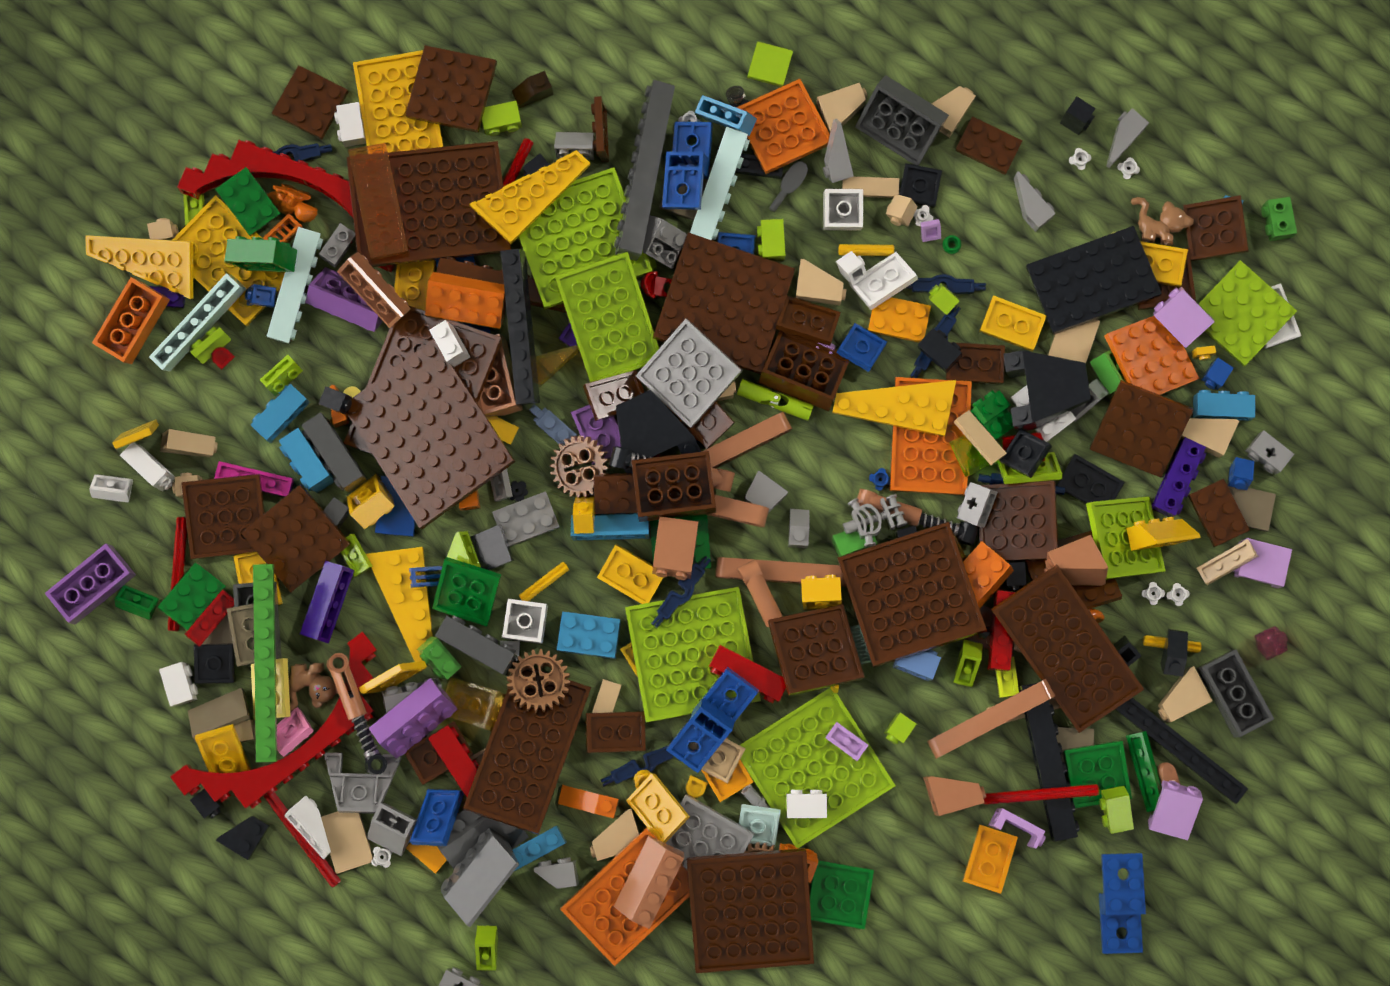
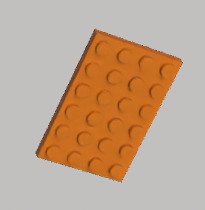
[890,377,972,495]
[560,827,690,966]

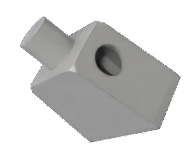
[744,471,788,513]

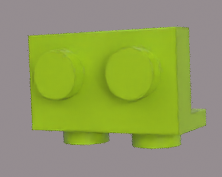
[190,325,231,364]
[260,355,303,396]

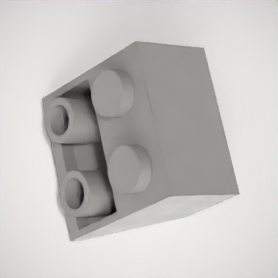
[554,132,595,162]
[643,215,687,269]
[367,803,417,856]
[534,857,579,889]

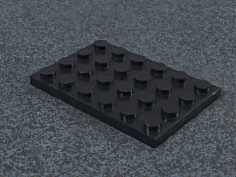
[1026,226,1162,335]

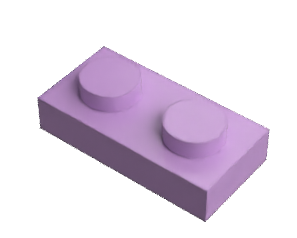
[825,722,868,761]

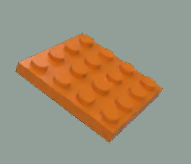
[736,79,830,174]
[1104,316,1200,395]

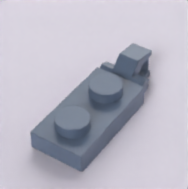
[529,404,577,444]

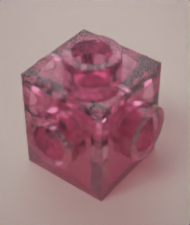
[1255,626,1288,660]

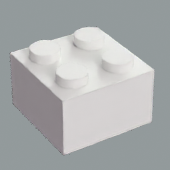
[823,189,863,231]
[502,599,548,644]

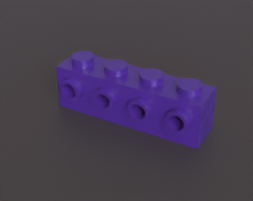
[1152,437,1206,517]
[300,561,354,644]

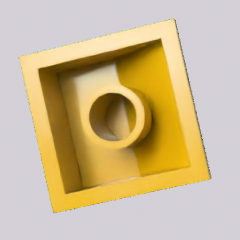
[347,474,395,529]
[801,575,842,610]

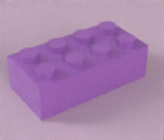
[45,543,136,625]
[369,678,458,759]

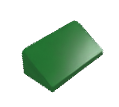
[114,585,159,620]

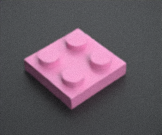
[277,707,314,757]

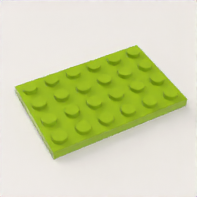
[554,252,659,382]

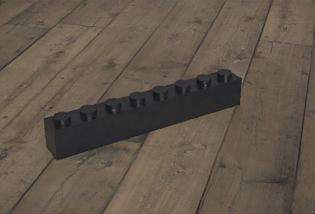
[501,249,540,405]
[1018,682,1080,842]

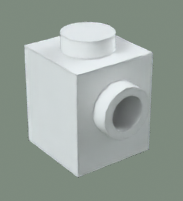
[836,251,868,286]

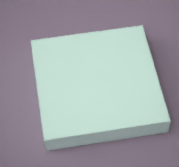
[739,804,781,846]

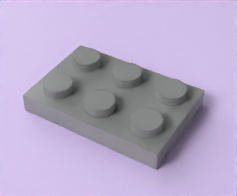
[492,491,560,547]

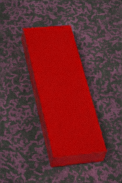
[184,589,234,647]

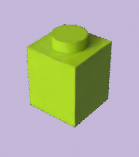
[929,283,959,315]

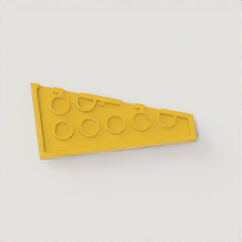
[470,150,590,244]
[86,235,194,299]
[832,380,956,437]
[366,547,433,662]

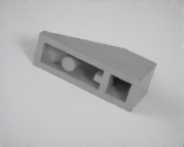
[1106,108,1149,168]
[823,119,854,183]

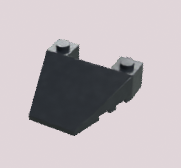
[1003,350,1091,432]
[616,389,701,474]

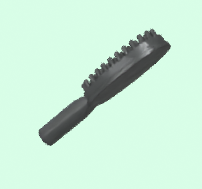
[769,162,808,213]

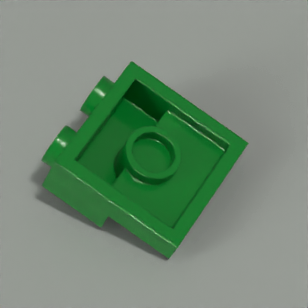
[971,390,1014,440]

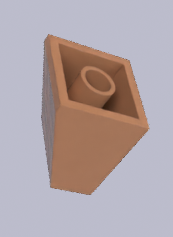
[652,517,698,580]
[1044,535,1108,586]
[923,776,986,816]

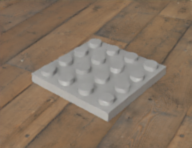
[636,319,743,428]
[666,794,755,869]

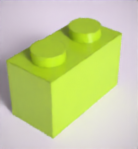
[482,101,522,136]
[757,219,786,261]
[884,712,916,745]
[1099,786,1134,834]

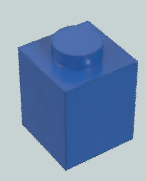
[1201,358,1234,390]
[1228,457,1255,490]

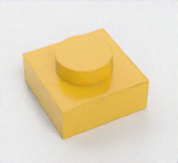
[1192,346,1216,361]

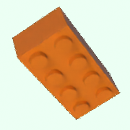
[425,272,506,329]
[92,277,170,364]
[963,541,1014,609]

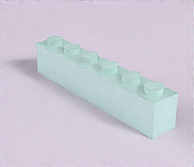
[690,127,750,240]
[266,227,323,344]
[149,273,247,371]

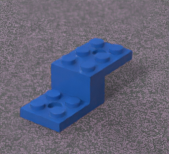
[662,122,713,210]
[666,667,759,773]
[1099,853,1146,954]

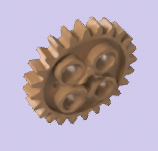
[550,435,611,498]
[507,649,570,713]

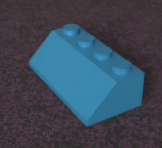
[571,513,650,541]

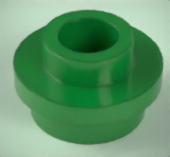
[942,235,961,254]

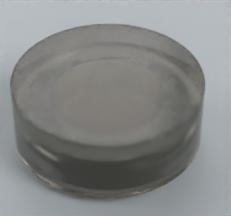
[726,86,745,104]

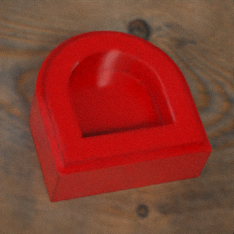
[211,347,235,370]

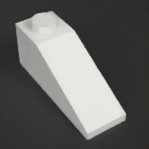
[284,796,331,859]

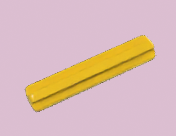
[838,244,894,256]
[519,562,569,601]
[1143,635,1201,653]

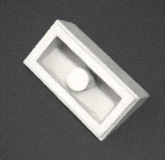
[89,474,133,502]

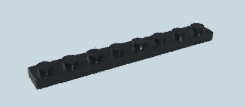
[1115,698,1248,804]

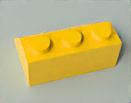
[1126,517,1201,551]

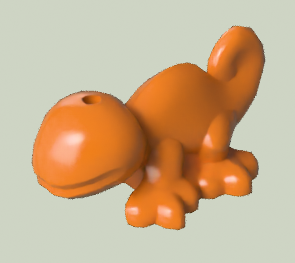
[267,183,318,222]

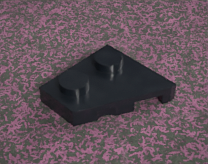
[216,816,270,860]

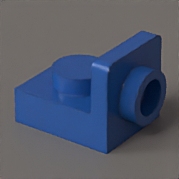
[245,284,276,308]

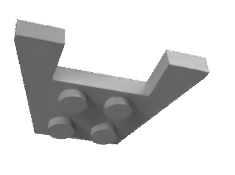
[324,753,401,814]

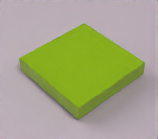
[747,41,793,87]

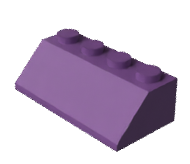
[305,267,383,332]

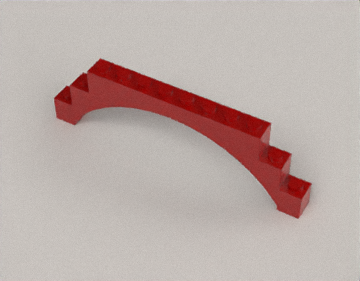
[177,140,395,273]
[170,631,377,809]

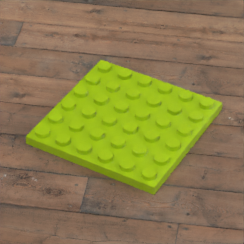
[519,167,653,309]
[625,587,761,723]
[740,688,896,848]

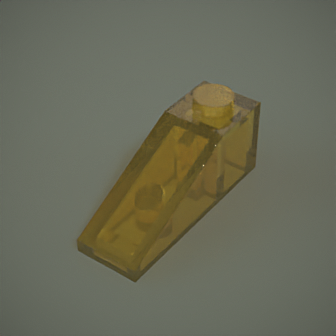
[536,345,580,387]

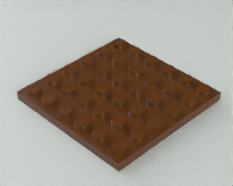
[653,232,795,374]
[838,522,987,668]
[687,848,814,973]

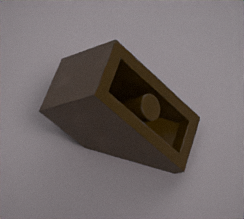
[512,71,554,108]

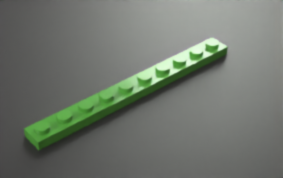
[253,564,277,762]

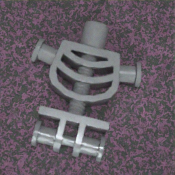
[843,494,908,547]

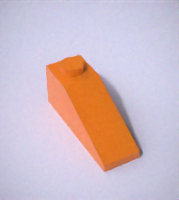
[558,785,619,818]

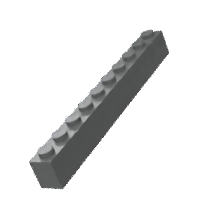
[614,80,675,261]

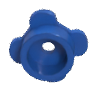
[869,468,890,491]

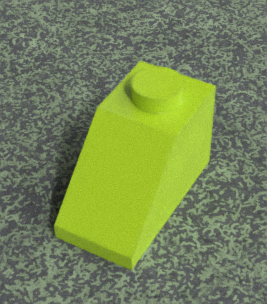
[447,531,481,567]
[953,640,983,687]
[475,925,498,971]

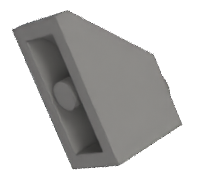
[1071,378,1109,422]
[788,509,809,548]

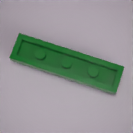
[1126,731,1162,812]

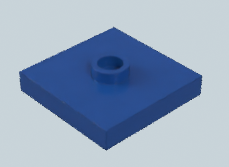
[836,323,887,372]

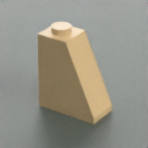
[816,83,868,133]
[932,86,975,138]
[796,259,846,306]
[1180,418,1239,458]
[160,429,218,457]
[1158,666,1212,723]
[590,808,639,861]

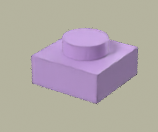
[920,219,941,242]

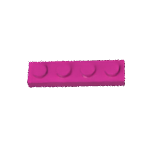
[214,461,294,497]

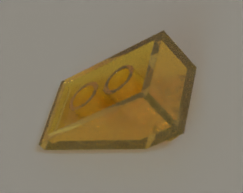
[445,677,505,732]

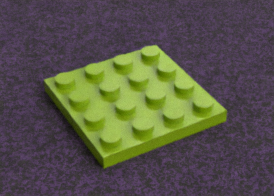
[1198,260,1297,367]
[1086,496,1166,579]

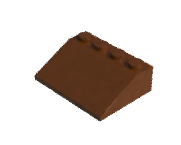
[758,331,849,411]
[631,451,716,522]

